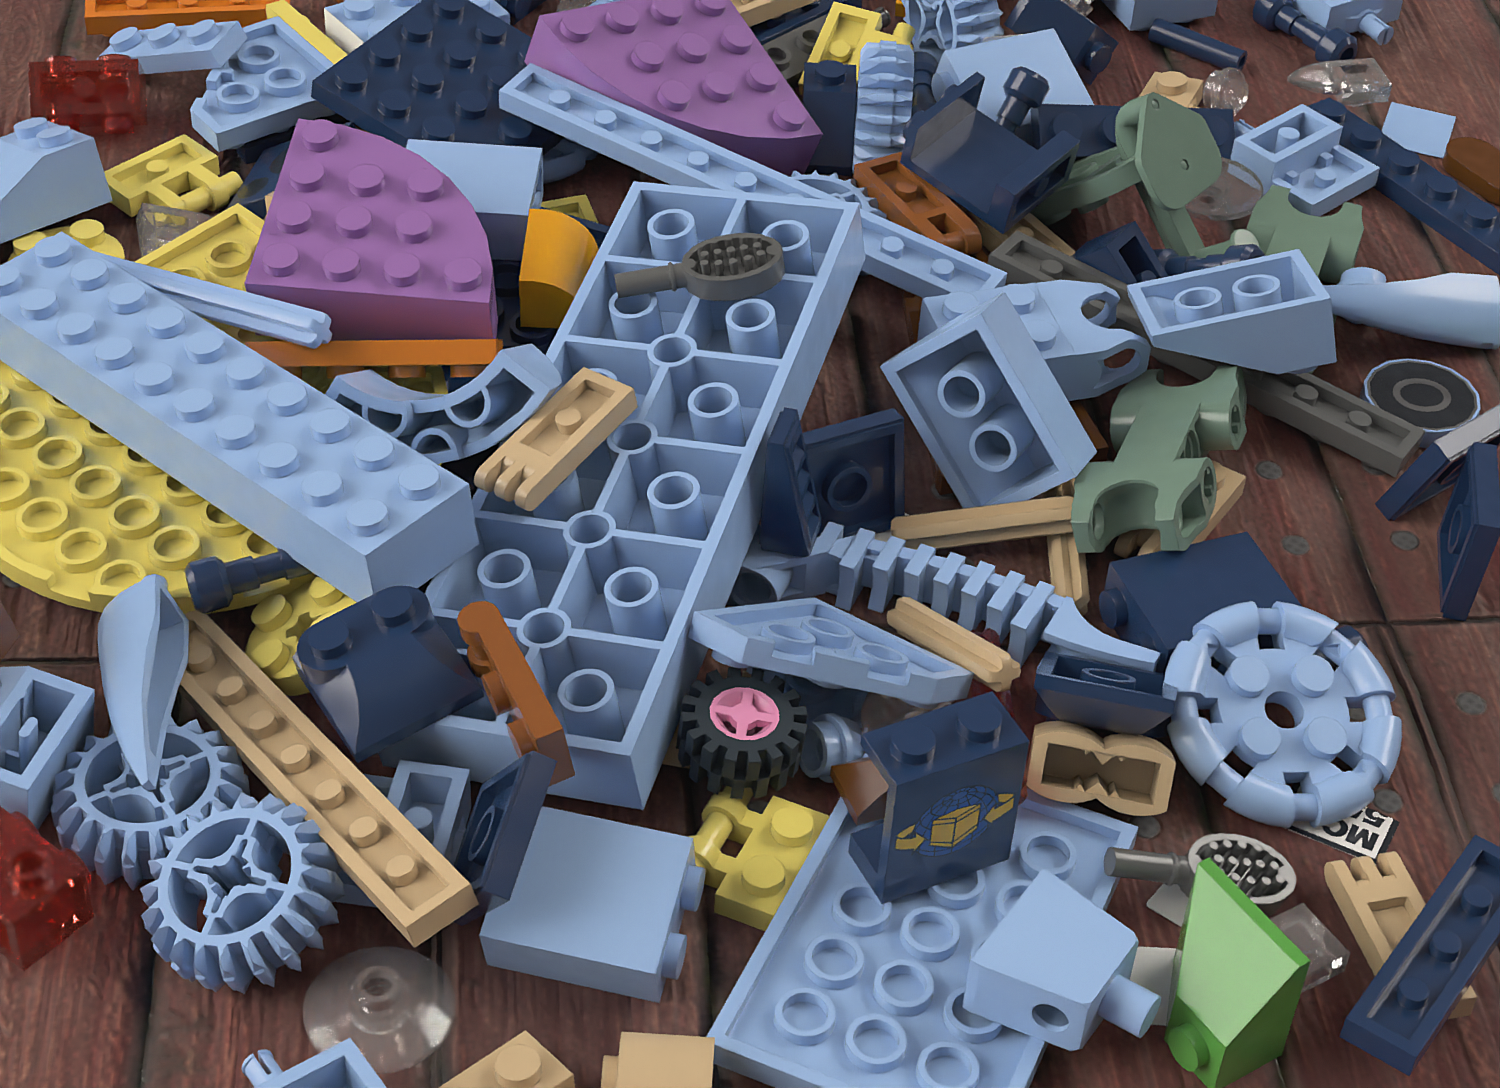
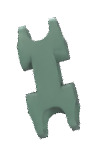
[1246,184,1364,374]
[1071,365,1247,553]

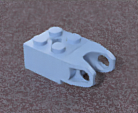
[917,280,1151,401]

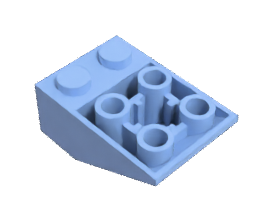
[0,666,95,845]

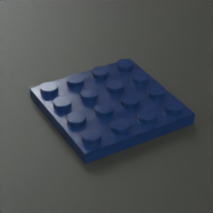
[311,0,565,156]

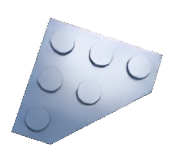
[190,16,336,152]
[688,597,974,709]

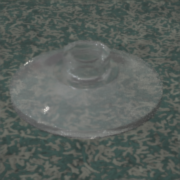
[1185,157,1263,221]
[303,946,456,1074]

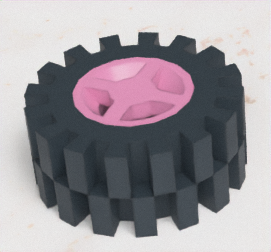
[676,667,807,799]

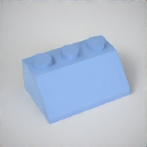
[880,292,1097,508]

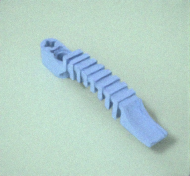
[726,521,1161,673]

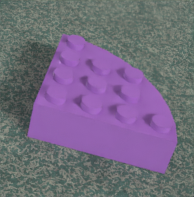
[524,0,823,177]
[245,118,498,341]

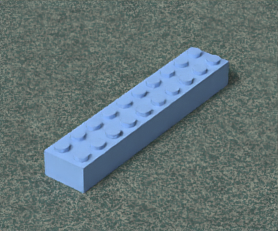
[0,231,479,602]

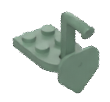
[1030,92,1259,258]

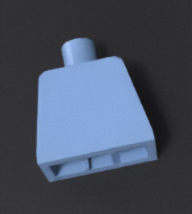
[962,869,1161,1051]

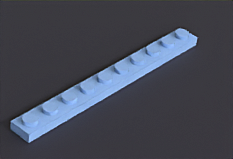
[499,63,1007,298]

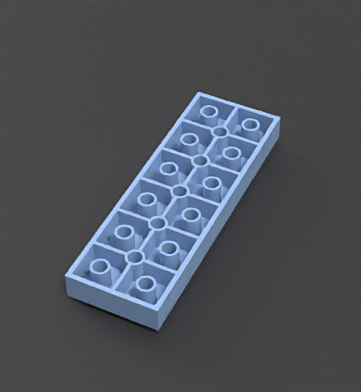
[378,181,865,810]

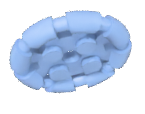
[1162,601,1402,828]

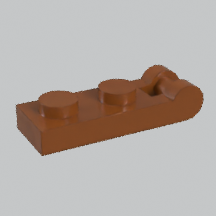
[853,152,982,256]
[457,601,575,787]

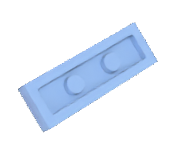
[95,19,248,78]

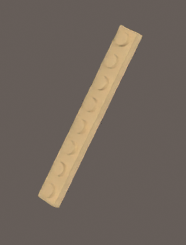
[178,610,479,948]

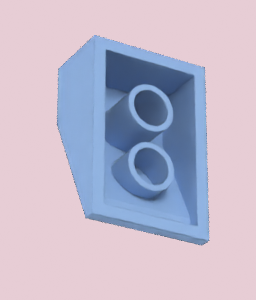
[0,117,113,244]
[1127,249,1337,374]

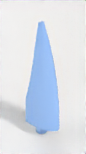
[1323,273,1500,349]
[98,574,189,790]

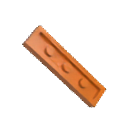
[84,0,290,37]
[245,339,503,379]

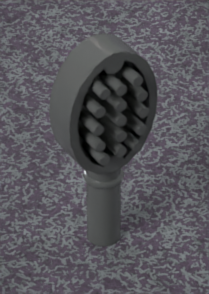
[614,233,785,301]
[1104,833,1296,917]

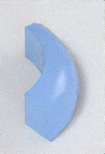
[325,344,562,464]

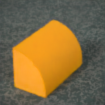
[519,208,599,328]

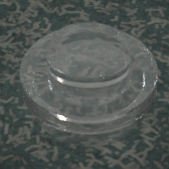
[1203,67,1249,116]

